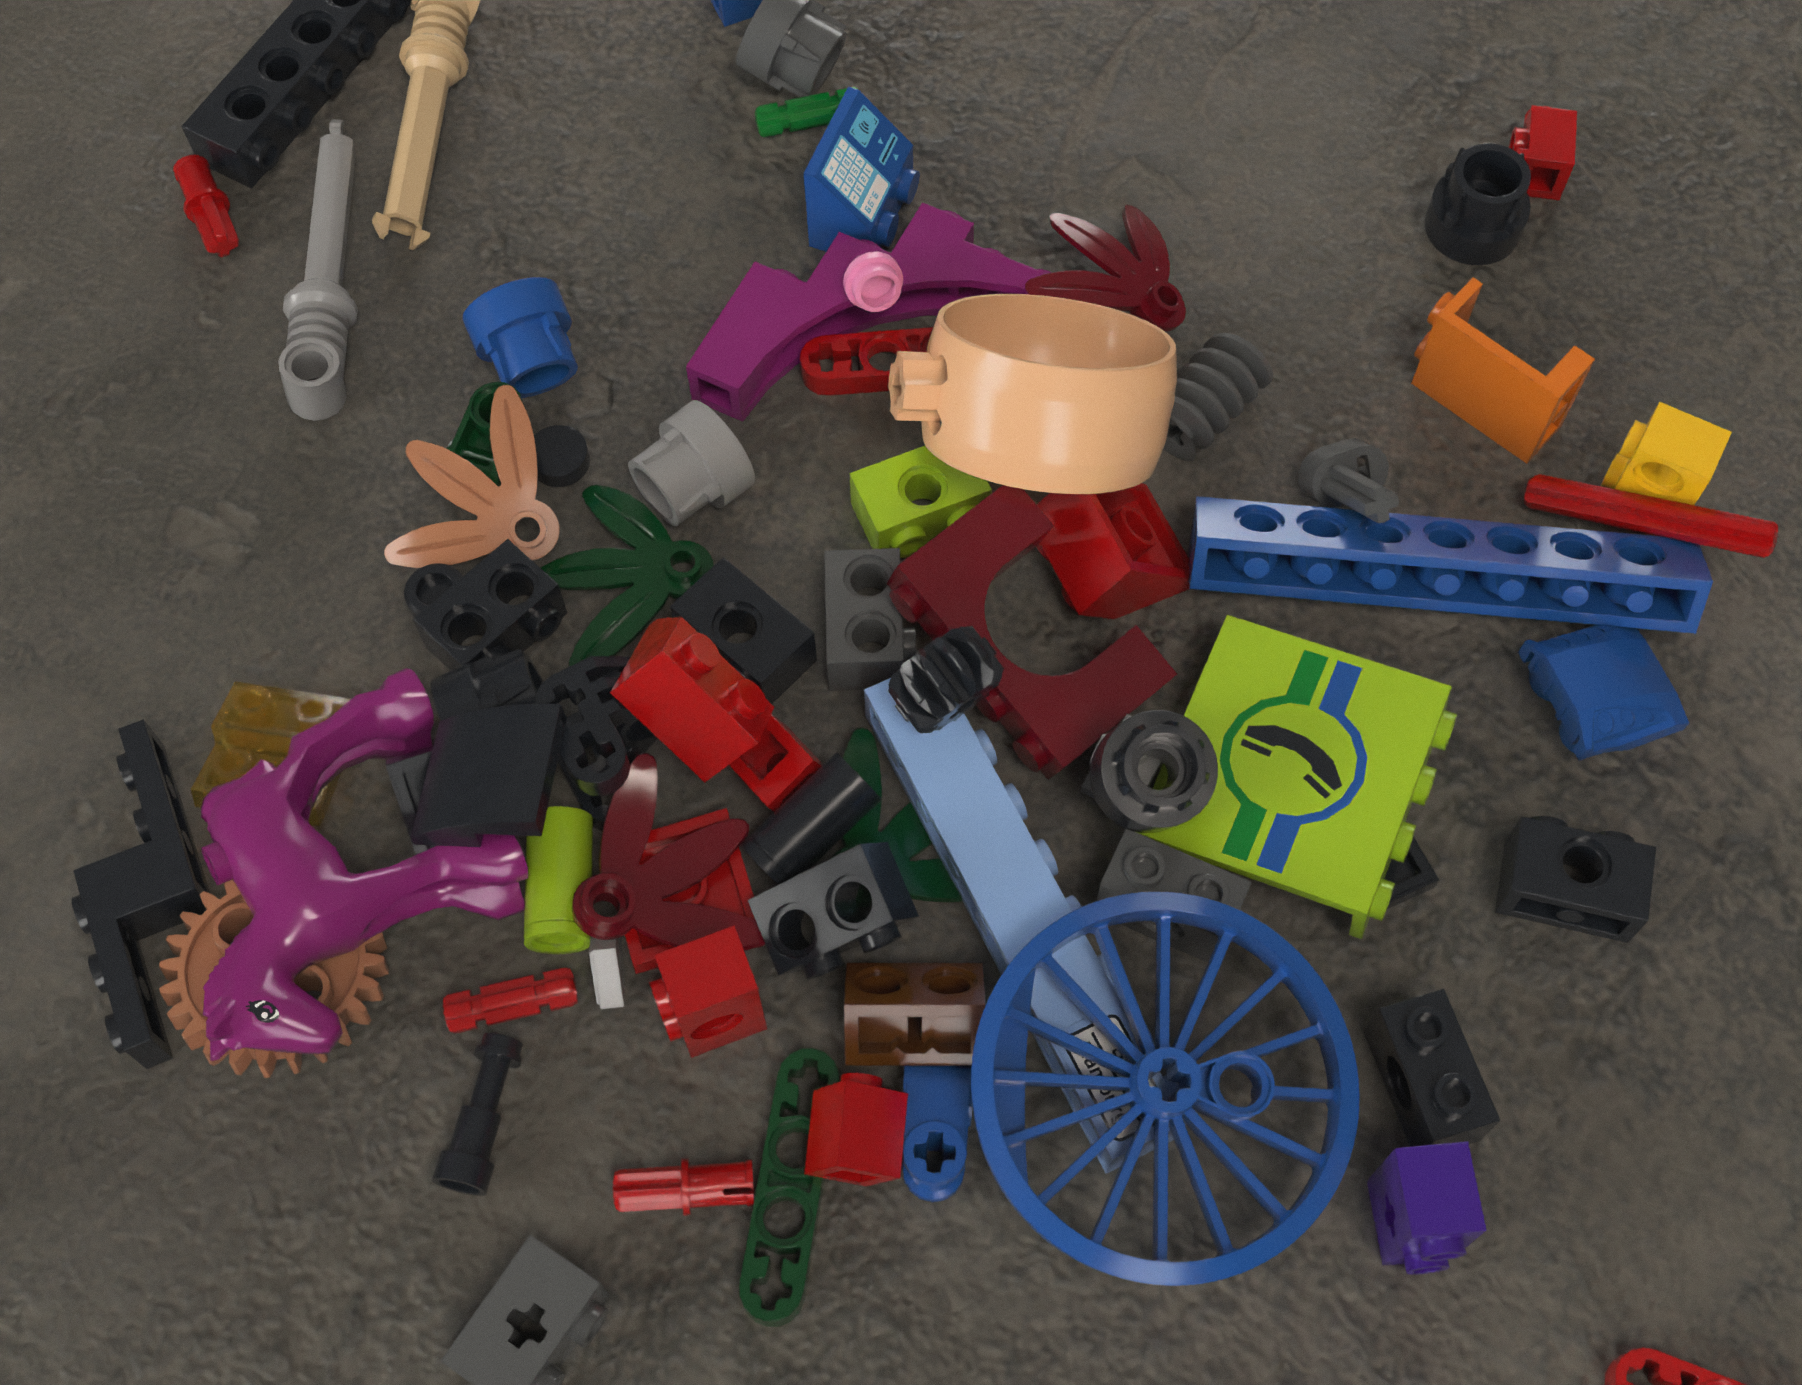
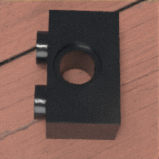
[670,557,817,704]
[1495,816,1656,943]
[1363,989,1501,1147]

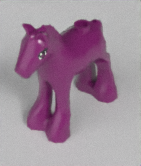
[201,668,528,1061]

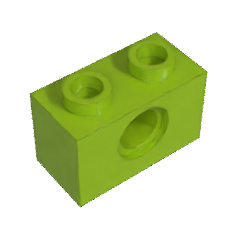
[849,445,992,558]

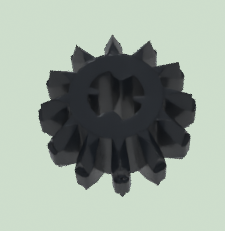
[888,626,1004,733]

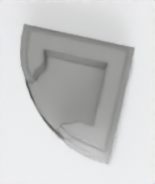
[589,916,625,1009]

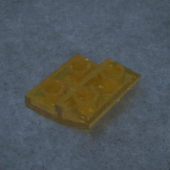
[191,681,351,826]

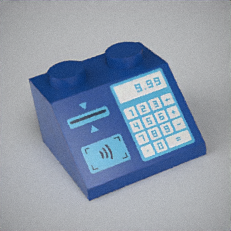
[804,87,920,252]

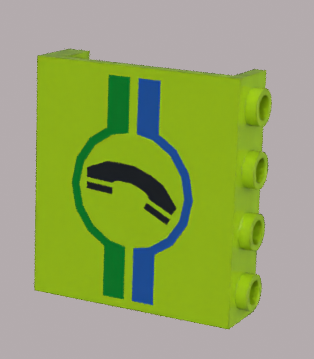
[1136,615,1457,939]

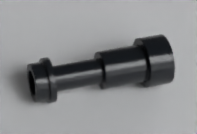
[432,1033,523,1196]

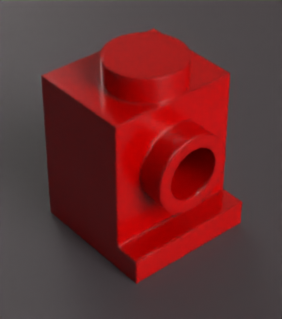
[1509,105,1577,201]
[729,714,823,811]

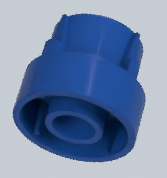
[462,277,578,398]

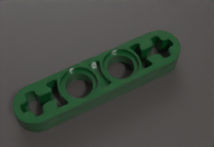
[739,1048,840,1327]

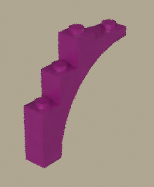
[686,202,1051,422]

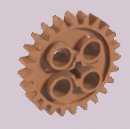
[159,879,389,1078]

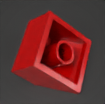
[1037,483,1189,619]
[610,617,775,782]

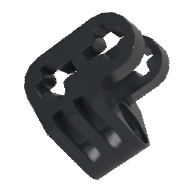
[535,656,658,831]

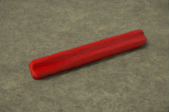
[1524,474,1779,558]

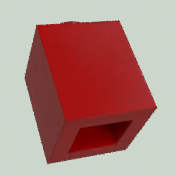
[804,1073,908,1187]

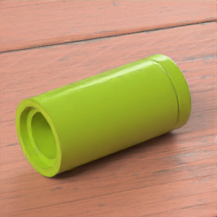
[524,806,593,954]

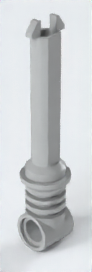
[278,119,358,421]

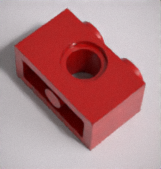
[649,925,767,1058]

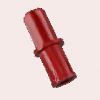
[173,155,239,257]
[613,1158,754,1216]

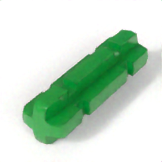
[755,87,858,137]

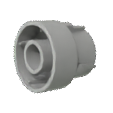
[628,400,755,527]

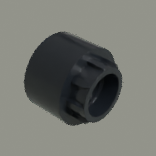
[1090,710,1218,833]

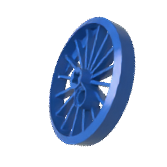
[971,892,1360,1286]

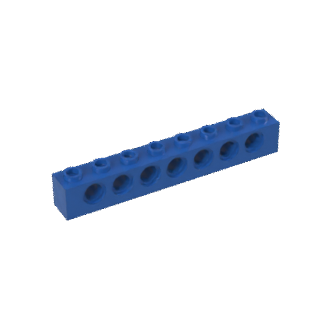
[1189,496,1713,634]

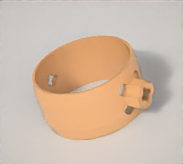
[888,294,1177,494]

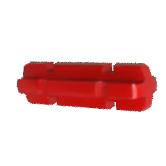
[443,967,578,1034]

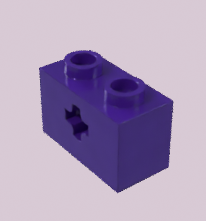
[1367,1141,1487,1275]

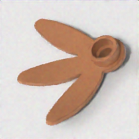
[384,385,560,568]

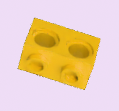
[1601,402,1732,536]

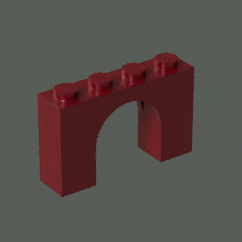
[886,485,1177,780]

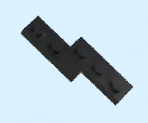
[71,719,210,1069]

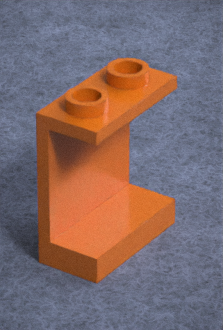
[1411,277,1595,464]

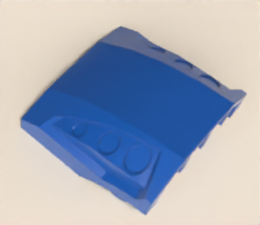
[1518,625,1689,761]

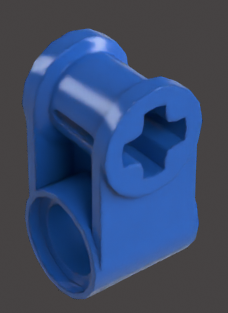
[902,1066,972,1202]

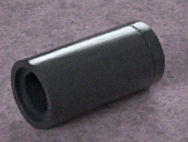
[741,752,882,885]

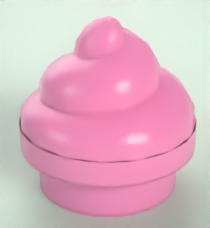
[843,251,903,312]

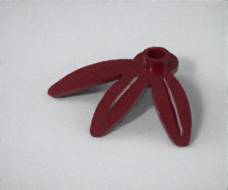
[1025,205,1186,331]
[572,753,765,951]

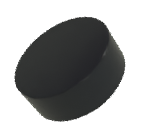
[534,425,590,487]
[404,563,463,618]

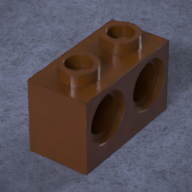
[844,963,985,1066]

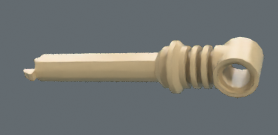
[372,0,480,250]

